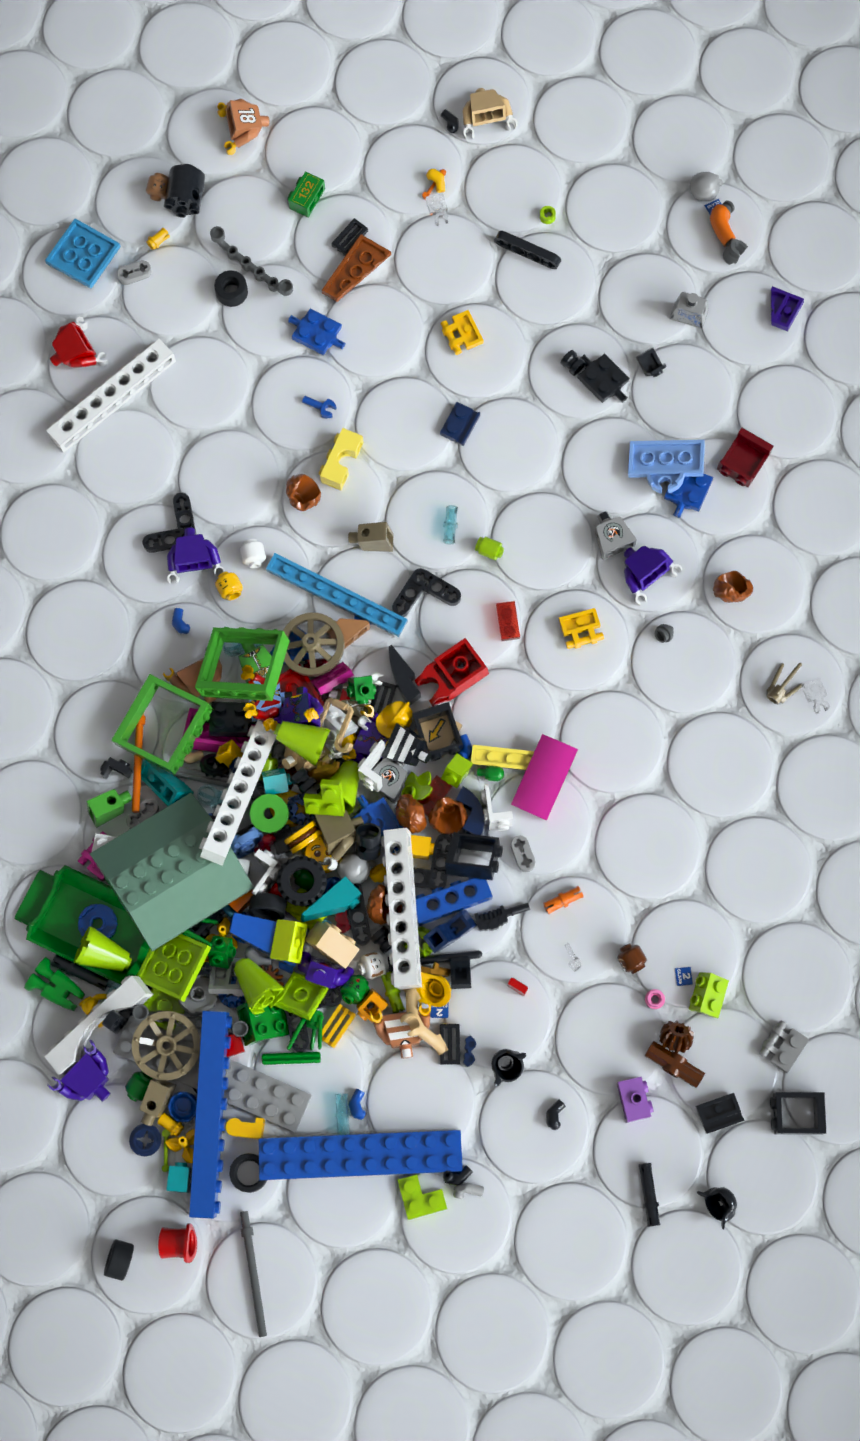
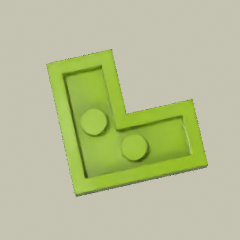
[303,779,345,816]
[398,1174,447,1220]

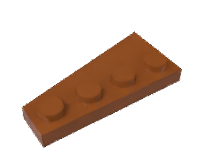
[322,234,391,302]

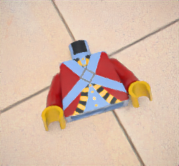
[241,665,293,722]

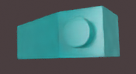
[141,760,194,806]
[300,876,361,922]

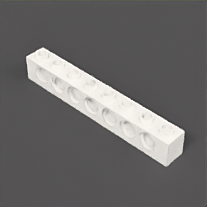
[46,339,176,453]
[199,720,277,865]
[381,828,422,990]

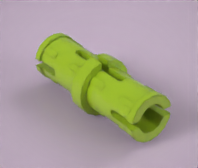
[381,972,405,1013]

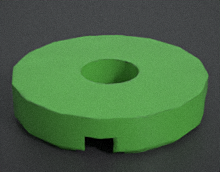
[250,794,289,833]

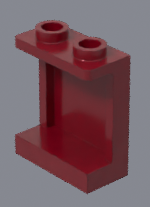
[717,427,774,488]

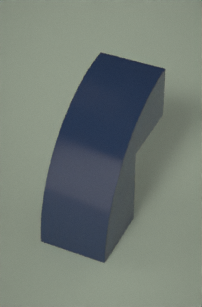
[456,786,484,835]
[423,910,477,953]

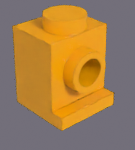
[356,988,388,1022]

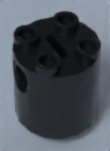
[164,164,205,218]

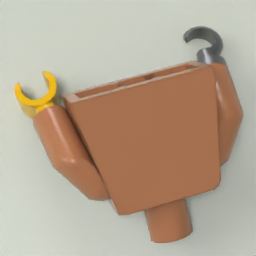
[163,647,222,703]

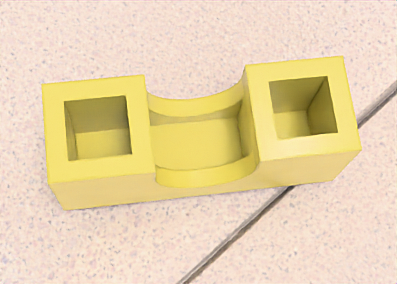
[319,428,364,490]

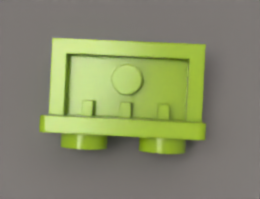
[689,972,729,1018]

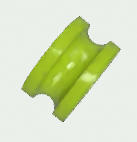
[540,206,556,224]

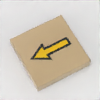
[414,706,462,758]

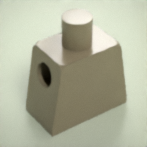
[348,522,394,552]
[139,1079,176,1126]

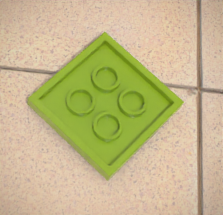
[137,934,211,1002]

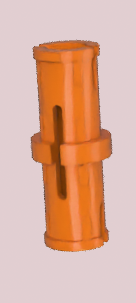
[543,886,584,914]

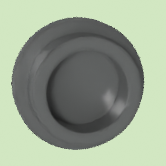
[654,624,674,643]

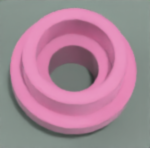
[645,989,665,1009]

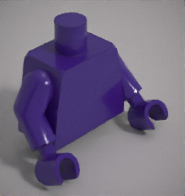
[47,1040,111,1102]

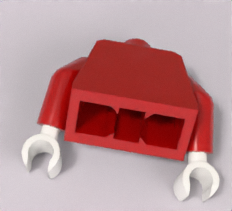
[50,316,108,368]

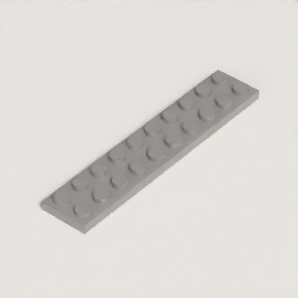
[113,1016,312,1133]

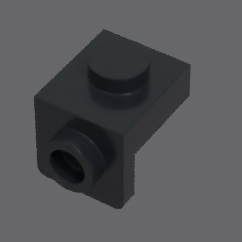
[636,348,667,378]
[100,757,133,779]
[271,824,292,855]
[450,957,471,989]

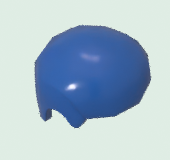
[168,1091,197,1123]

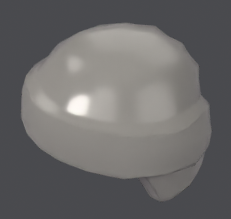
[690,172,724,201]
[337,853,376,884]

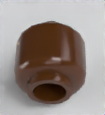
[617,943,647,974]

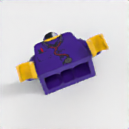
[263,687,324,731]
[342,705,389,764]

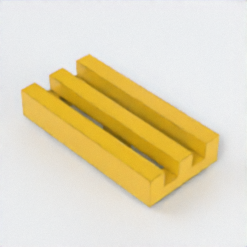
[322,1004,356,1048]

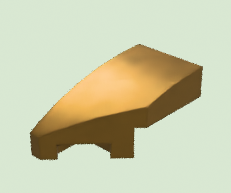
[307,761,340,784]
[421,962,451,977]

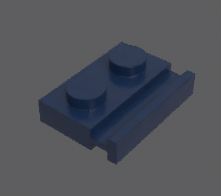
[440,402,480,446]

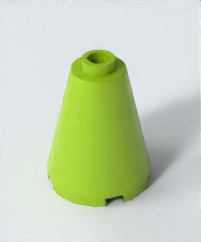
[274,721,330,766]
[318,760,359,815]
[74,926,132,971]
[234,958,285,1015]

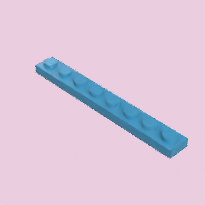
[266,553,408,637]

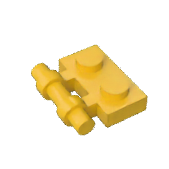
[440,310,484,355]
[559,608,604,649]

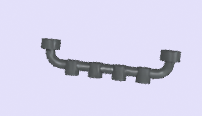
[210,226,293,296]
[132,1004,248,1037]

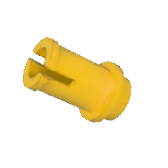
[146,228,170,250]
[157,1113,184,1137]

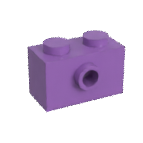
[616,1076,654,1123]

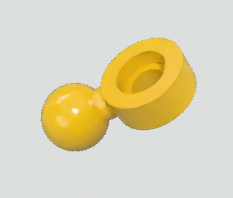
[369,853,396,883]

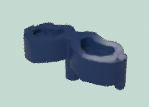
[463,1035,477,1067]

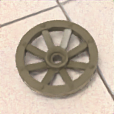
[283,613,345,677]
[132,1011,200,1080]

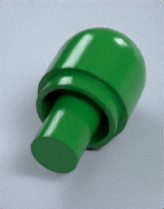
[477,766,504,781]

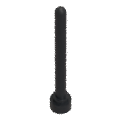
[388,950,482,972]

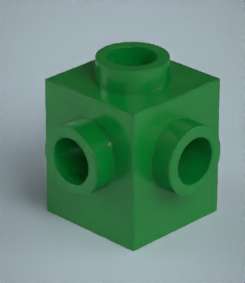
[347,676,376,704]
[208,936,236,969]

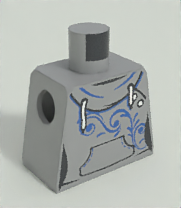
[670,292,708,329]

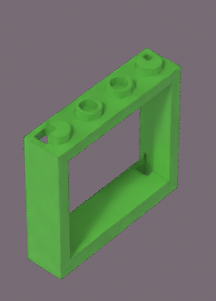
[195,626,290,701]
[111,674,213,775]

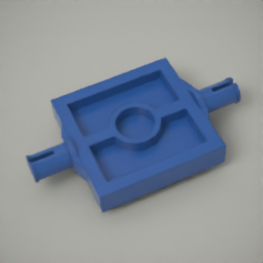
[288,308,346,356]
[664,474,713,518]
[350,794,403,853]

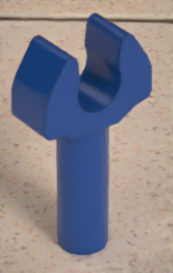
[302,396,337,419]

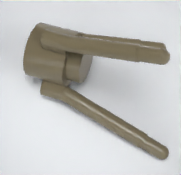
[766,663,803,705]

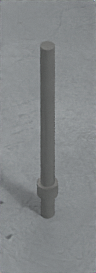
[240,1211,267,1337]

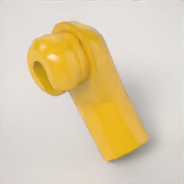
[426,169,445,193]

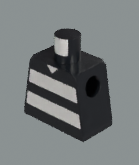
[381,723,431,766]

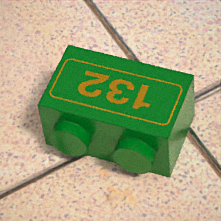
[287,171,325,218]

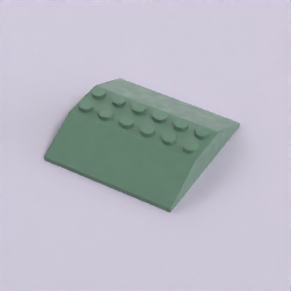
[90,793,254,951]

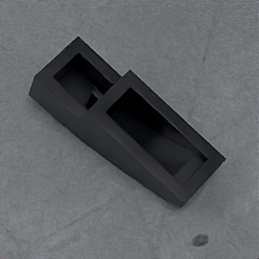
[389,645,421,706]

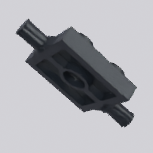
[577,353,630,403]
[205,702,263,737]

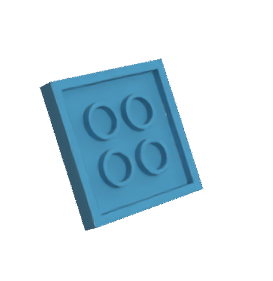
[45,219,121,289]

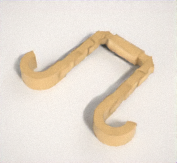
[320,698,354,753]

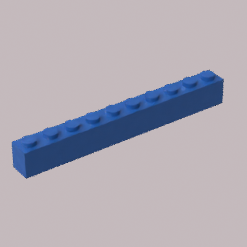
[189,1011,232,1219]

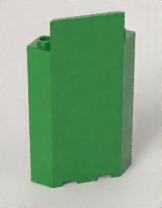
[15,865,150,985]

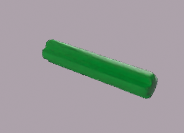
[262,1052,321,1065]

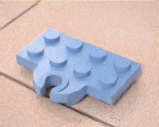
[628,440,705,493]

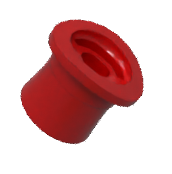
[158,1223,197,1263]

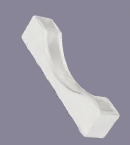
[44,976,153,1075]

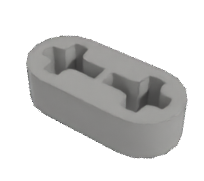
[117,260,152,285]
[126,799,159,829]
[511,835,535,872]

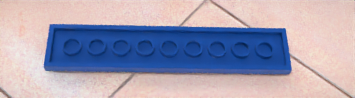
[258,1130,463,1181]

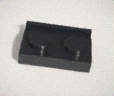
[695,1093,745,1134]

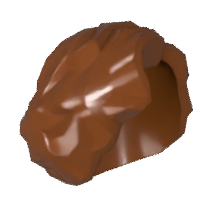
[286,474,321,511]
[713,571,753,603]
[395,794,427,834]
[428,797,468,834]
[367,884,402,925]

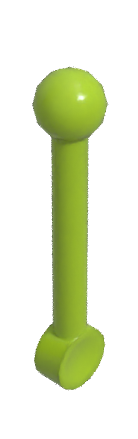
[162,1129,170,1172]

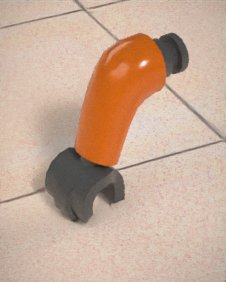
[710,200,748,265]

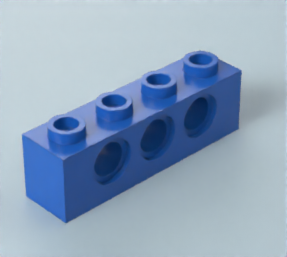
[415,878,493,926]

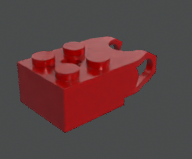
[414,638,489,707]

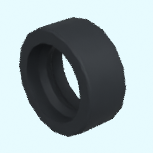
[248,893,287,922]
[229,1153,267,1193]

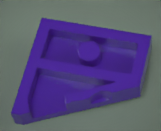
[771,286,804,332]

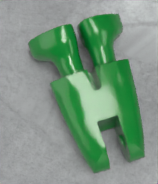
[24,957,85,1011]

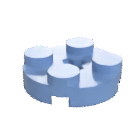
[230,827,264,859]

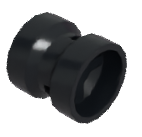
[560,350,586,376]
[290,767,317,794]
[371,926,392,954]

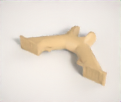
[400,988,449,1055]

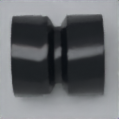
[355,823,381,861]

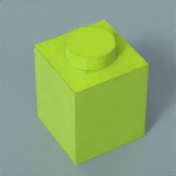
[441,754,473,789]

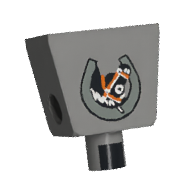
[595,511,637,560]
[372,758,408,804]

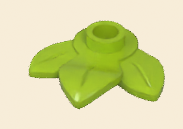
[401,771,432,800]

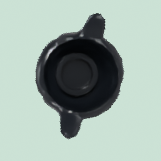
[491,1049,526,1086]
[697,1187,737,1230]

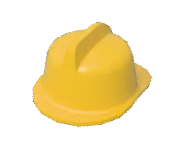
[376,701,412,738]
[416,972,452,1007]

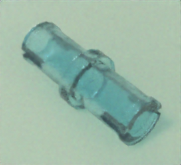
[443,505,458,544]
[335,1093,351,1135]

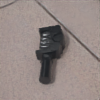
[475,903,530,931]

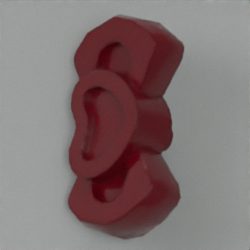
[253,834,276,853]
[334,910,351,933]

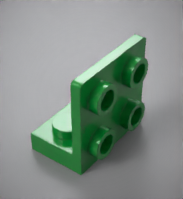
[236,1002,289,1046]

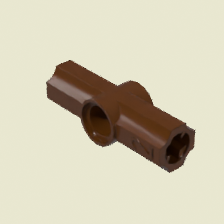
[644,1041,705,1088]

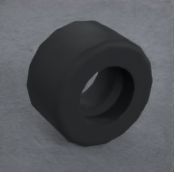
[214,270,248,307]
[104,1239,134,1281]

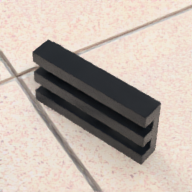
[331,218,368,256]
[368,681,397,717]
[440,1024,460,1065]

